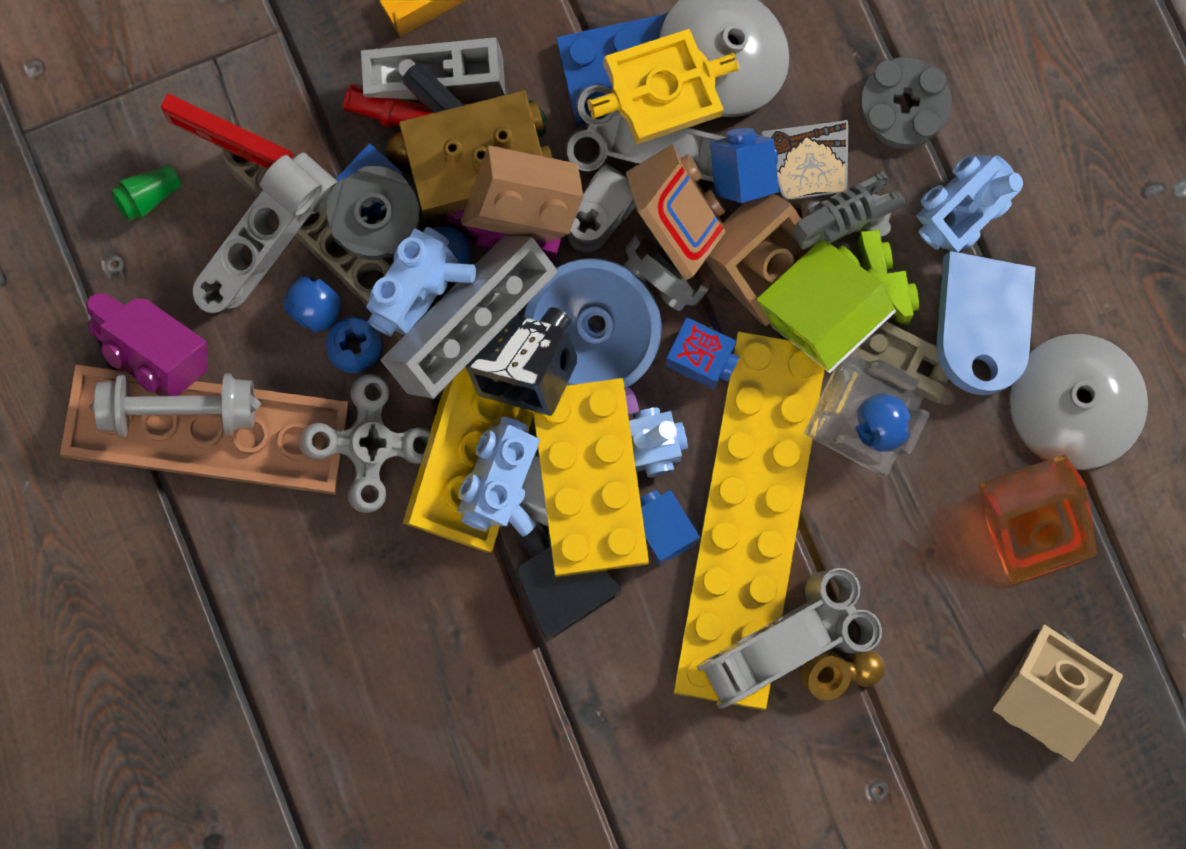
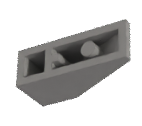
[361,37,506,102]

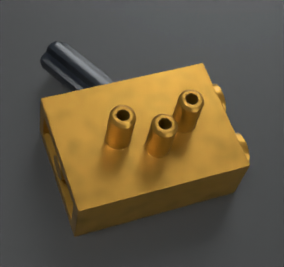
[399,63,552,220]

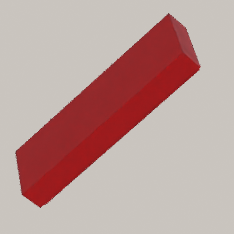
[160,93,294,170]

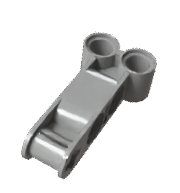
[565,84,727,182]
[193,152,338,313]
[696,568,882,709]

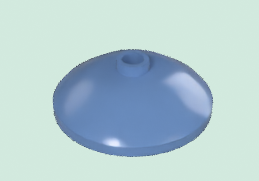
[524,258,662,388]

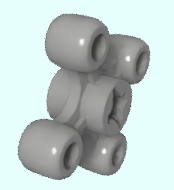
[298,374,431,513]

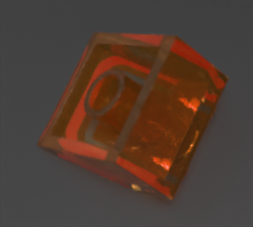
[978,454,1098,586]

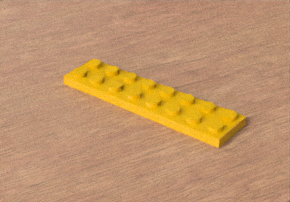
[673,332,825,710]

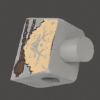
[761,120,849,219]

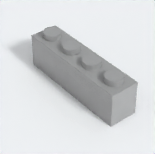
[381,235,558,398]

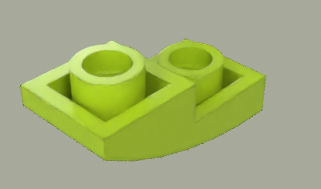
[857,229,919,326]

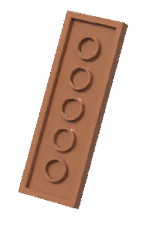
[60,365,350,495]

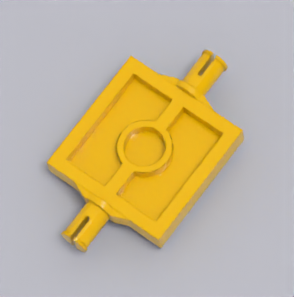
[587,29,739,145]

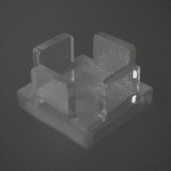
[803,353,929,476]

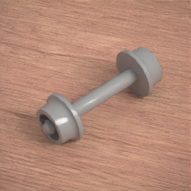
[89,373,261,437]

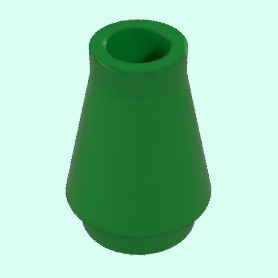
[110,163,182,222]

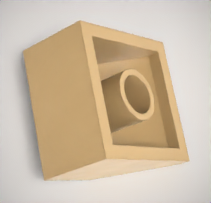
[993,624,1123,762]

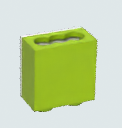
[756,240,896,373]

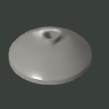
[658,0,789,117]
[1009,334,1148,470]

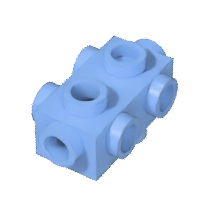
[916,154,1023,252]
[366,227,476,336]
[629,408,688,477]
[457,417,540,536]

